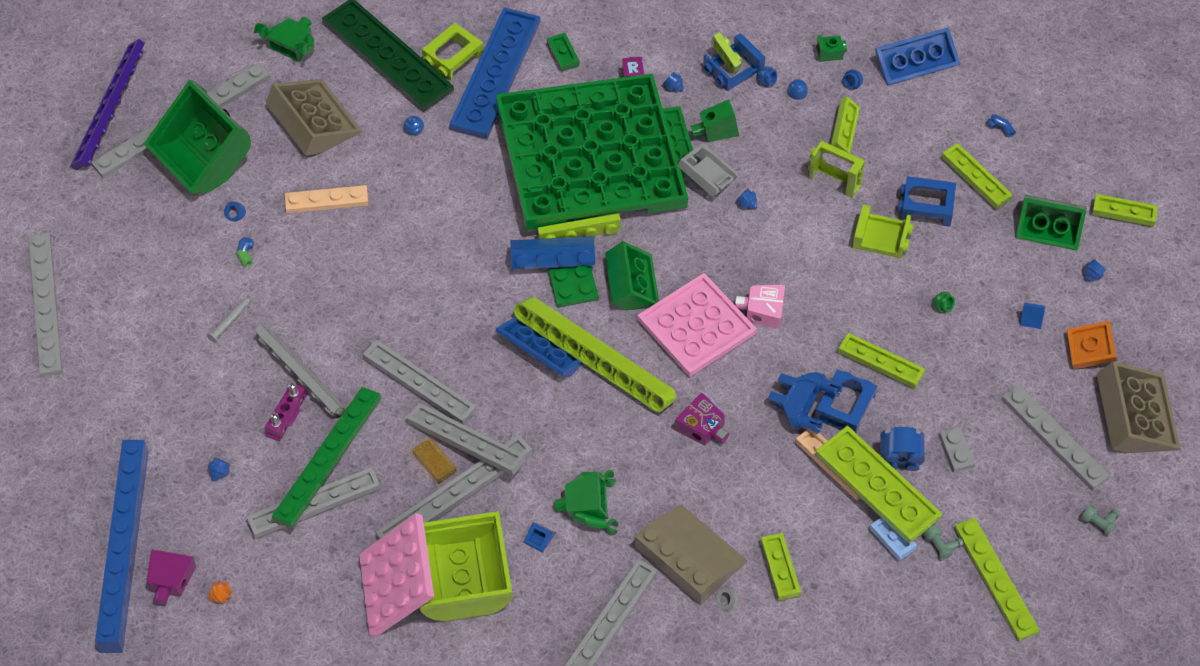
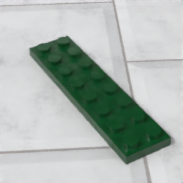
[322,0,454,112]

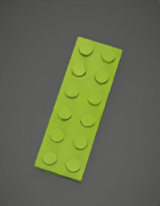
[815,425,942,544]

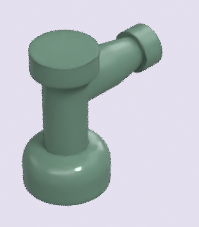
[1080,505,1120,536]
[923,525,964,560]

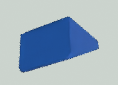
[1020,303,1045,329]
[523,522,556,553]

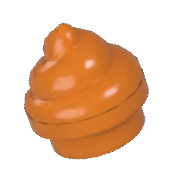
[207,580,232,603]

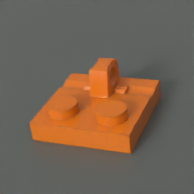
[1067,320,1117,369]

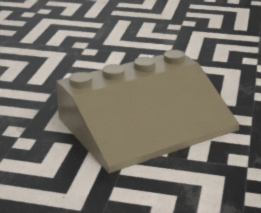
[265,79,362,155]
[1097,361,1181,453]
[635,505,747,605]

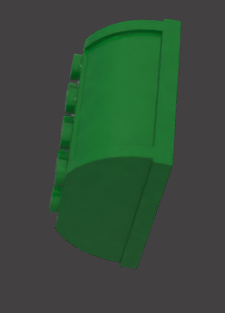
[144,80,251,194]

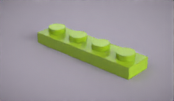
[941,143,1013,210]
[538,213,621,239]
[838,333,925,389]

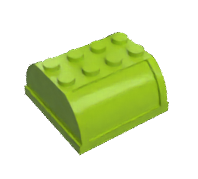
[420,511,513,621]

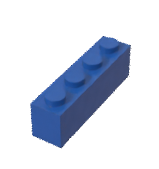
[510,236,595,269]

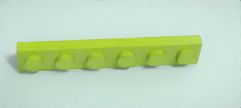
[954,517,1040,642]

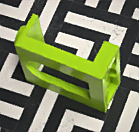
[422,23,484,81]
[808,141,865,198]

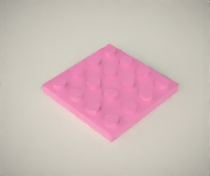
[637,273,757,377]
[359,513,434,636]

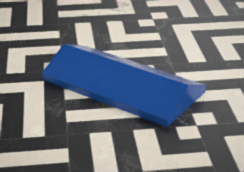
[875,27,961,85]
[495,316,583,376]

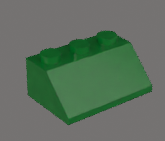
[1016,194,1087,250]
[605,241,659,311]

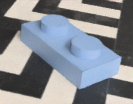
[870,518,917,561]

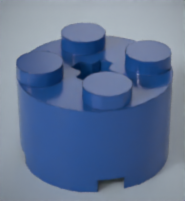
[880,427,925,471]

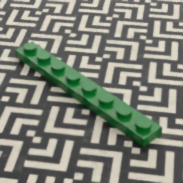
[272,387,382,528]

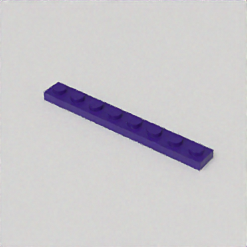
[70,39,145,170]

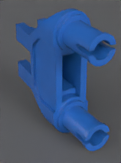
[768,372,843,434]

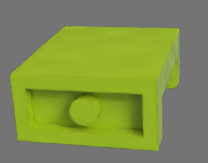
[853,204,914,259]

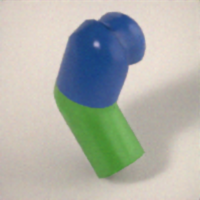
[236,237,254,267]

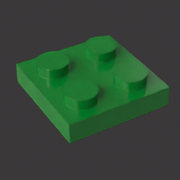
[549,265,599,308]

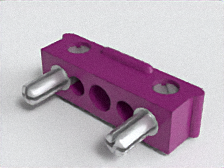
[264,382,308,442]

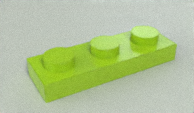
[831,96,860,153]
[1092,194,1158,227]
[761,533,801,601]

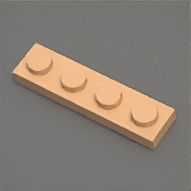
[285,185,368,213]
[796,430,860,501]

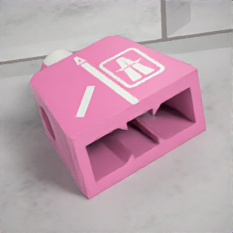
[735,285,785,329]

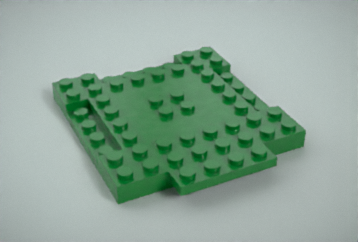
[496,73,697,231]

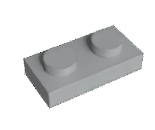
[939,427,975,472]

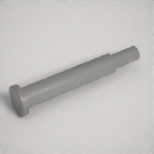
[207,298,250,343]

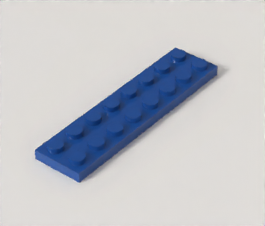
[449,7,541,139]

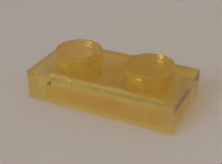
[412,438,457,484]

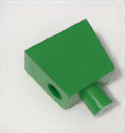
[690,99,739,143]

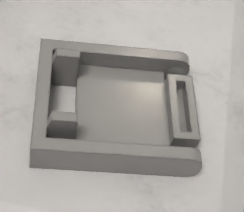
[677,143,738,196]

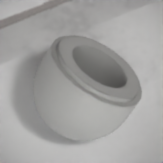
[715,588,739,611]

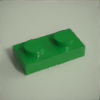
[547,33,580,71]

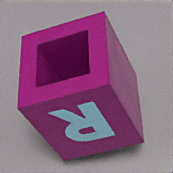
[622,57,644,77]

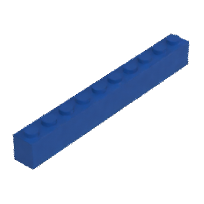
[95,440,149,653]

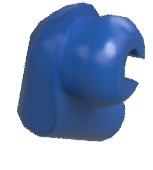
[987,114,1016,137]

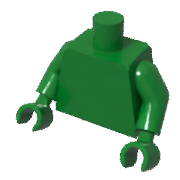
[253,17,314,62]
[555,470,619,536]

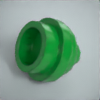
[932,291,955,313]

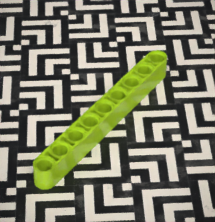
[514,296,676,412]

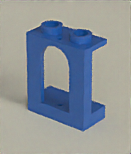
[703,33,765,91]
[898,176,956,227]
[815,369,877,433]

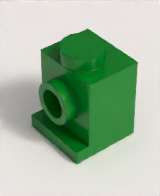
[816,35,847,62]

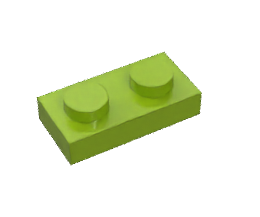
[711,32,742,74]

